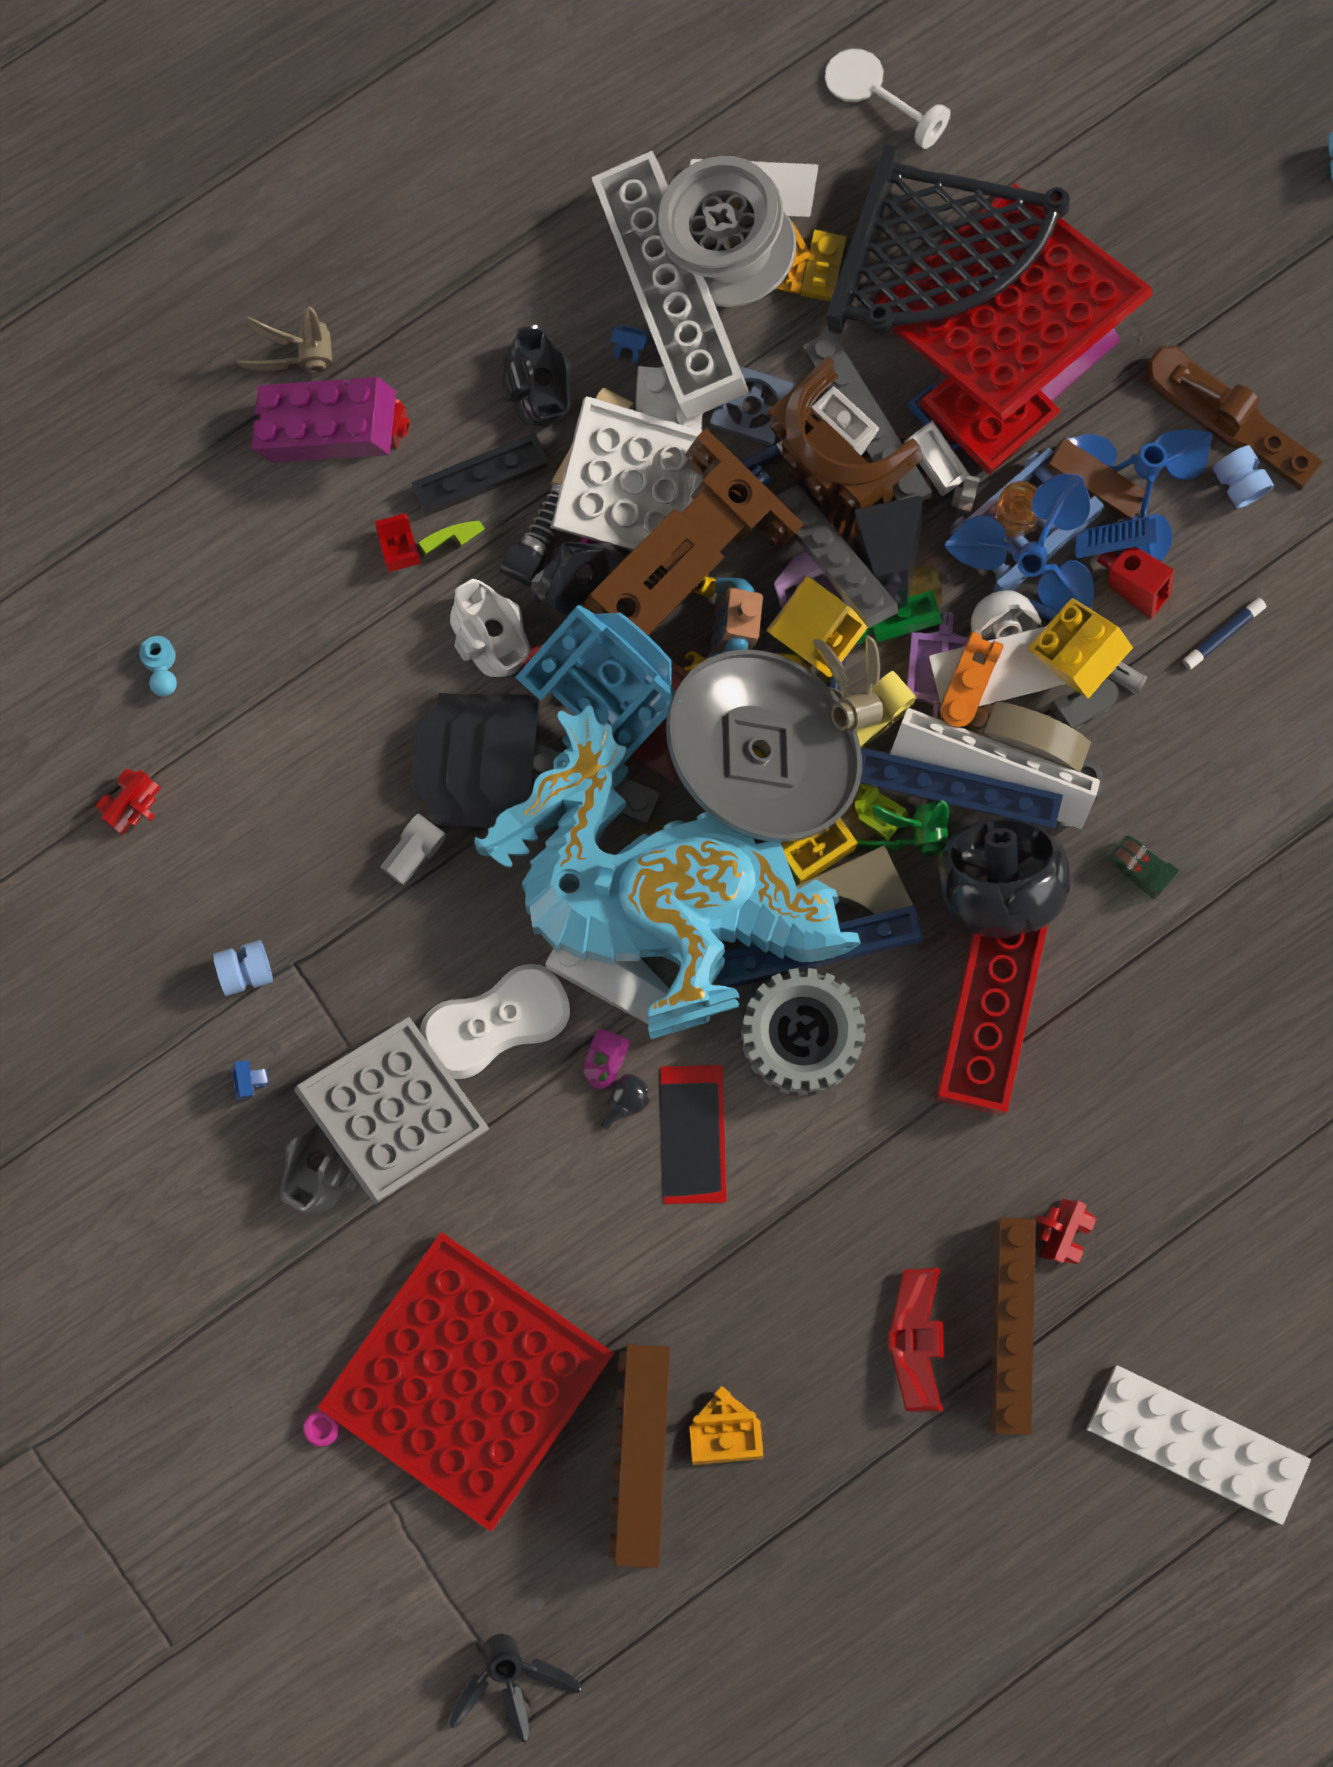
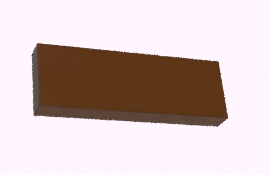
[1045,437,1145,521]

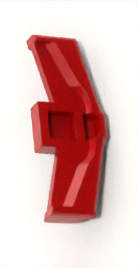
[888,1267,944,1413]

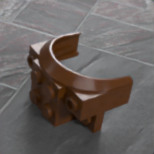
[768,355,922,510]

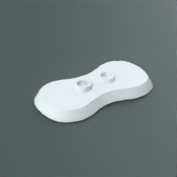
[420,964,570,1079]

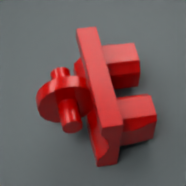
[96,769,161,836]
[1035,1198,1097,1264]

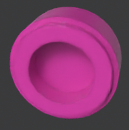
[303,1410,340,1446]

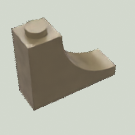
[796,846,920,921]

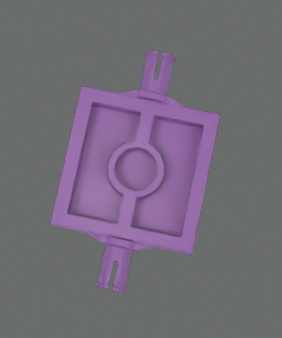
[907,612,968,721]

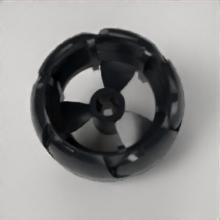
[936,818,1070,938]

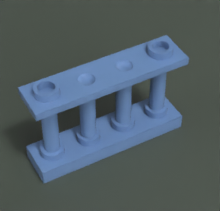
[949,448,1104,593]

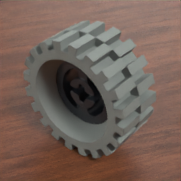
[741,968,866,1095]

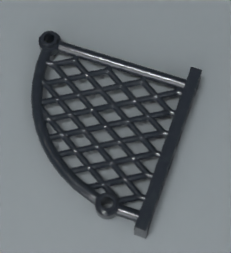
[826,144,1070,335]

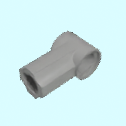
[380,814,446,886]

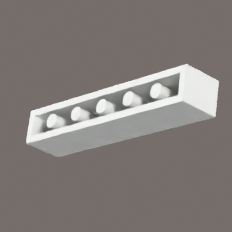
[890,708,1100,829]

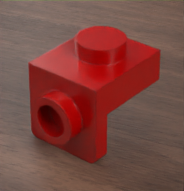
[375,513,421,573]

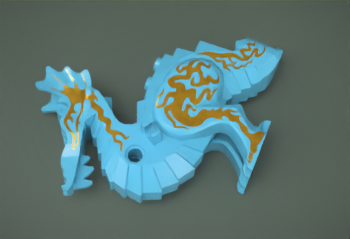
[474,705,861,1039]

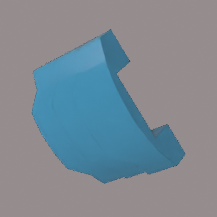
[515,605,681,771]

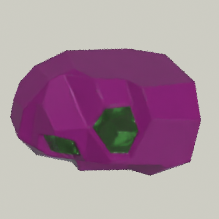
[584,1028,630,1089]

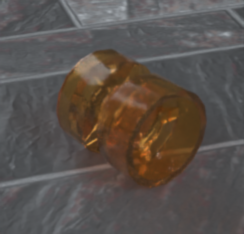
[993,481,1038,538]

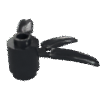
[448,1634,582,1743]

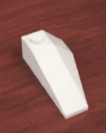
[545,949,670,1024]

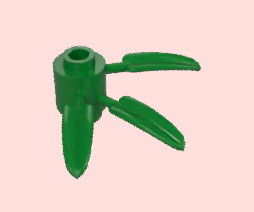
[855,800,949,856]

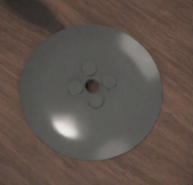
[666,650,862,842]

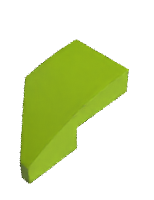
[855,783,909,841]

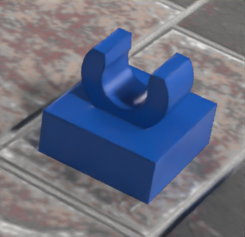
[611,324,651,363]

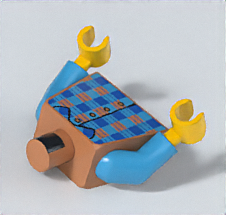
[684,576,763,672]

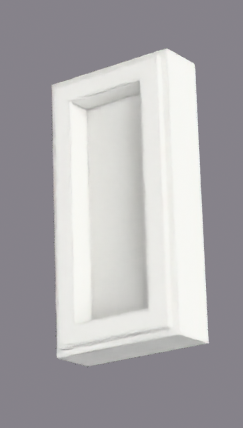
[904,421,970,496]

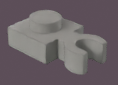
[951,475,980,519]

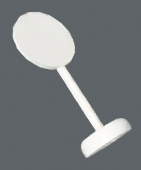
[825,49,950,149]

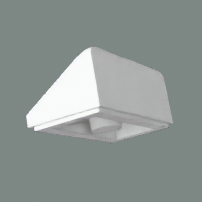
[811,386,879,455]

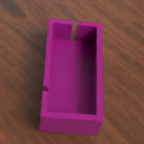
[251,377,396,463]

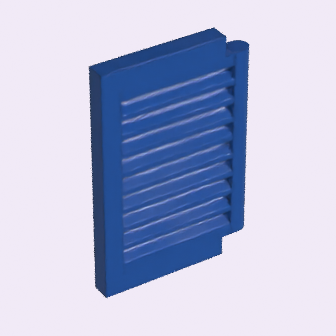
[1075,516,1158,558]

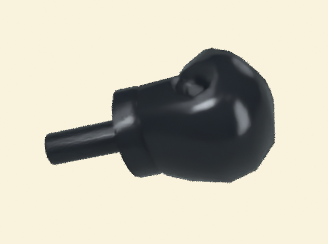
[601,1074,650,1130]

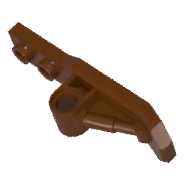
[1146,346,1323,491]

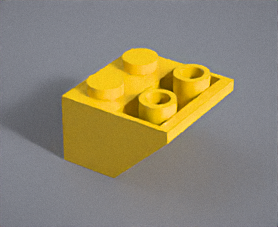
[766,576,868,678]
[1027,598,1133,699]
[766,818,858,885]

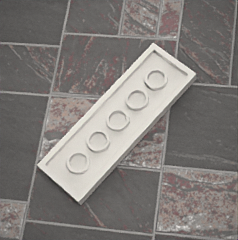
[1086,1365,1311,1525]

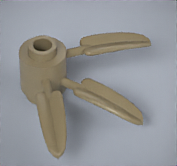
[236,306,332,374]
[813,635,884,732]

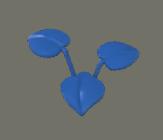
[1061,429,1212,561]
[945,473,1094,612]

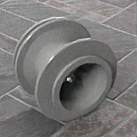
[658,156,796,307]

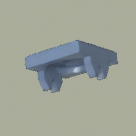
[709,366,794,446]

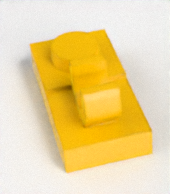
[800,230,847,301]

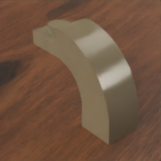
[965,701,1091,772]

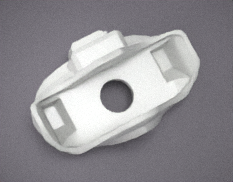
[450,579,531,677]

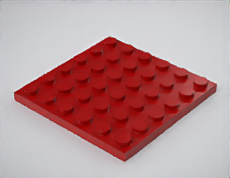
[872,183,1153,422]
[317,1232,615,1532]

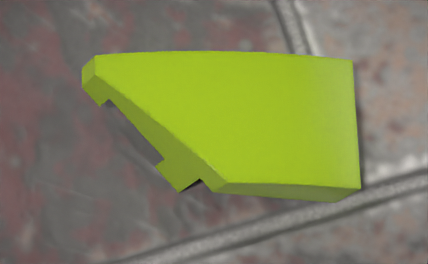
[417,521,485,557]

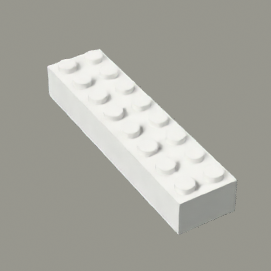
[591,151,749,419]

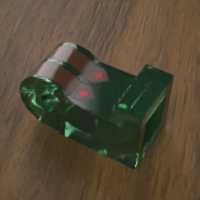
[1108,835,1179,900]

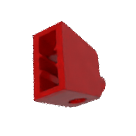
[1097,547,1175,619]

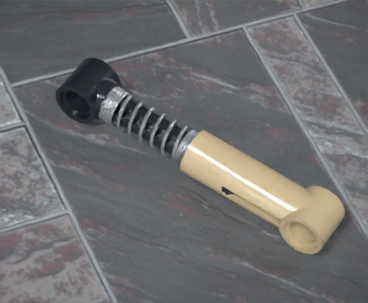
[499,388,634,588]

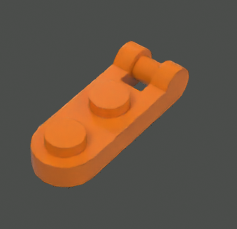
[939,631,1004,727]

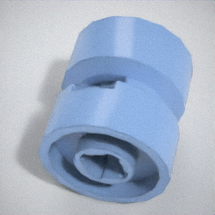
[1212,445,1274,509]
[213,940,273,996]

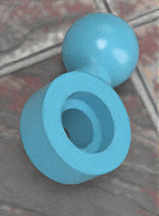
[139,636,177,697]

